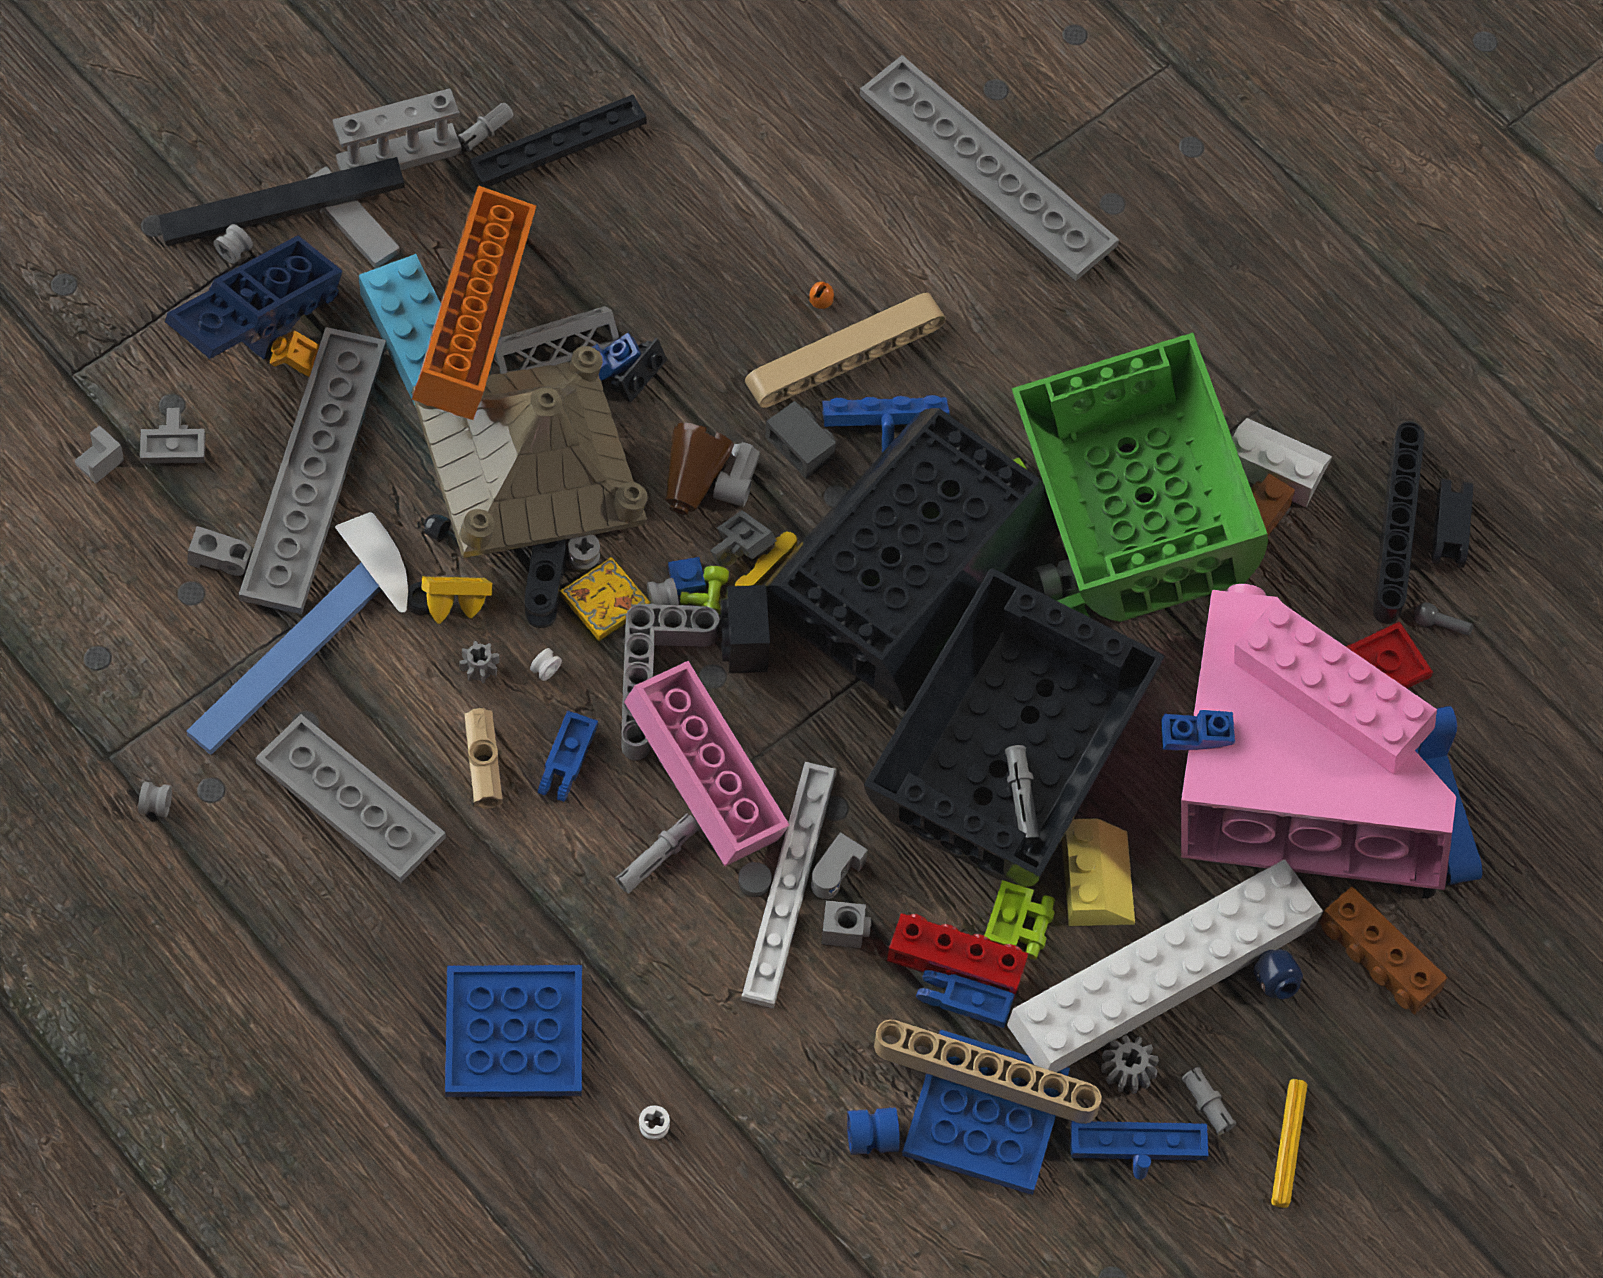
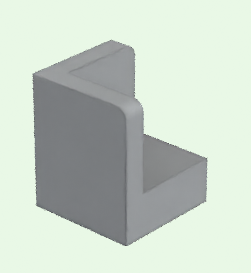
[75,425,124,484]

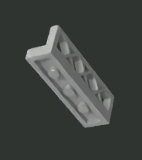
[494,306,619,374]

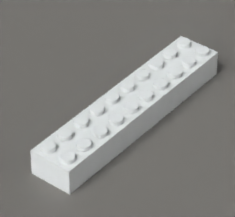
[1007,859,1323,1072]

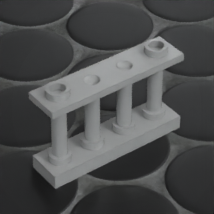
[332,88,462,171]

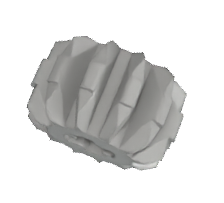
[1101,1035,1159,1094]

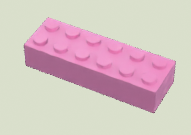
[1234,599,1437,774]
[624,661,790,866]

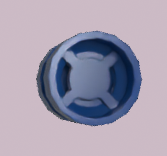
[847,1108,899,1155]

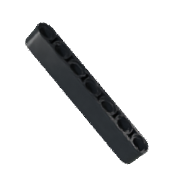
[1373,421,1424,624]

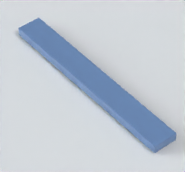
[186,562,382,755]

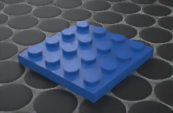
[445,965,582,1097]
[902,1030,1070,1195]

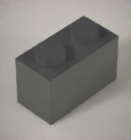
[765,401,836,479]

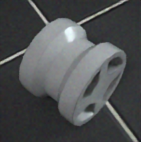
[214,224,253,264]
[568,535,600,572]
[647,578,679,605]
[138,781,172,818]

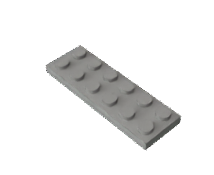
[255,714,446,883]

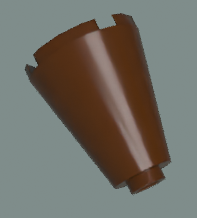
[666,423,734,515]

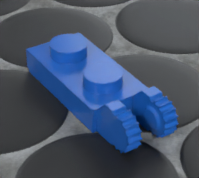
[538,711,598,802]
[916,970,1015,1028]

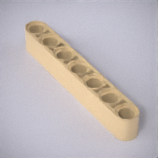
[745,293,946,408]
[874,1019,1102,1124]

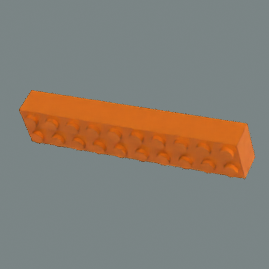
[412,186,536,420]

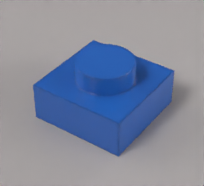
[668,557,706,595]

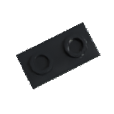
[610,338,668,402]

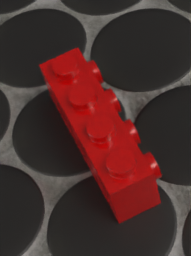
[887,913,1029,1001]

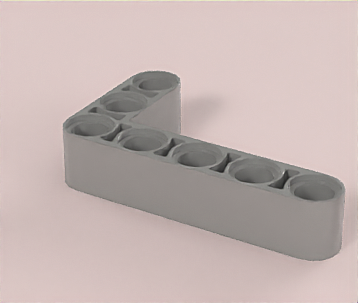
[621,604,719,761]

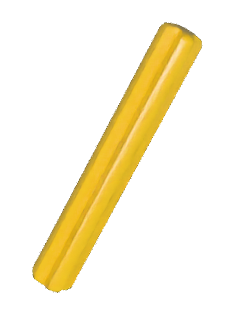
[1271,1079,1307,1208]

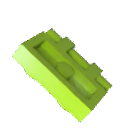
[984,880,1055,960]

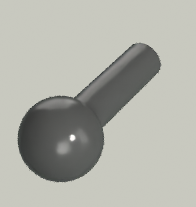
[1414,602,1473,636]

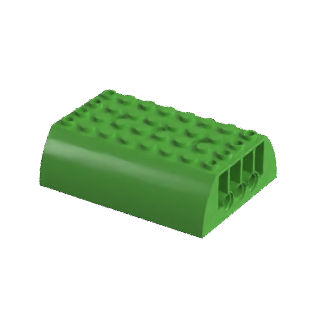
[1012,333,1268,622]

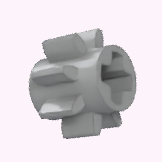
[459,641,500,683]

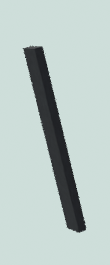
[158,157,405,246]

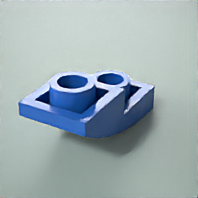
[593,333,642,381]
[1161,710,1235,750]

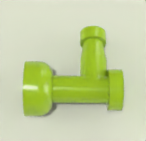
[680,566,729,615]

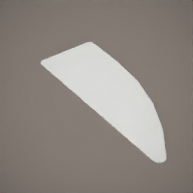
[335,512,408,612]

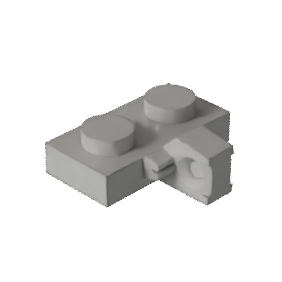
[140,408,205,463]

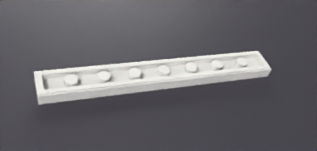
[741,762,837,1008]

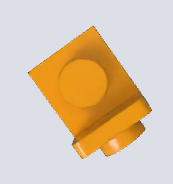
[270,330,320,377]

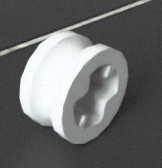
[530,648,562,681]
[639,1105,670,1140]

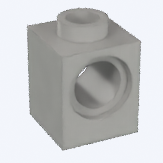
[821,901,871,948]

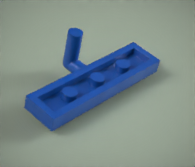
[822,395,949,453]
[1070,1121,1208,1180]

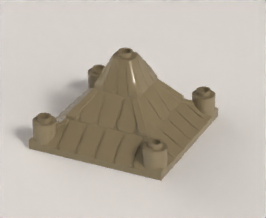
[411,346,648,558]

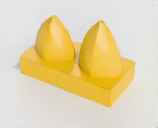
[421,576,492,624]

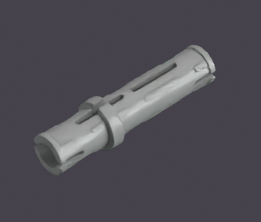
[1005,745,1041,845]
[615,813,700,894]

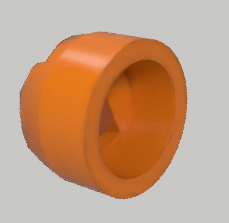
[809,281,834,309]

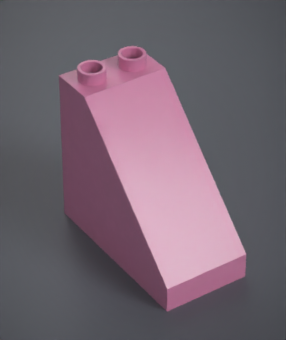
[1181,584,1456,890]

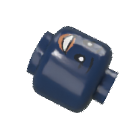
[1253,949,1303,999]

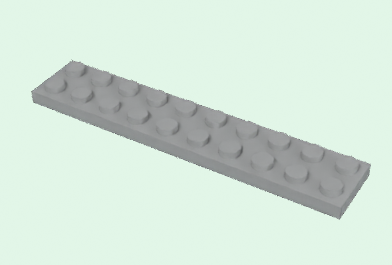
[859,55,1119,281]
[239,327,387,614]

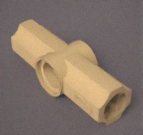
[464,708,503,809]

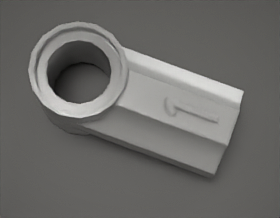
[713,442,760,507]

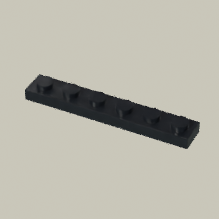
[469,94,647,188]

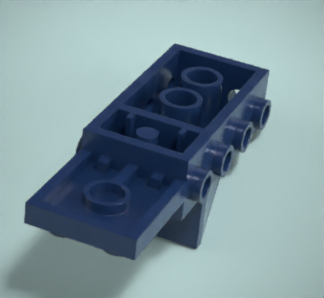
[165,235,342,359]

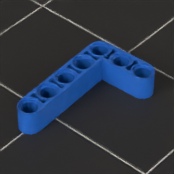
[1415,706,1482,885]

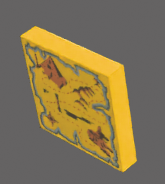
[560,557,650,641]

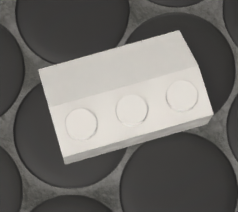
[1232,418,1332,507]

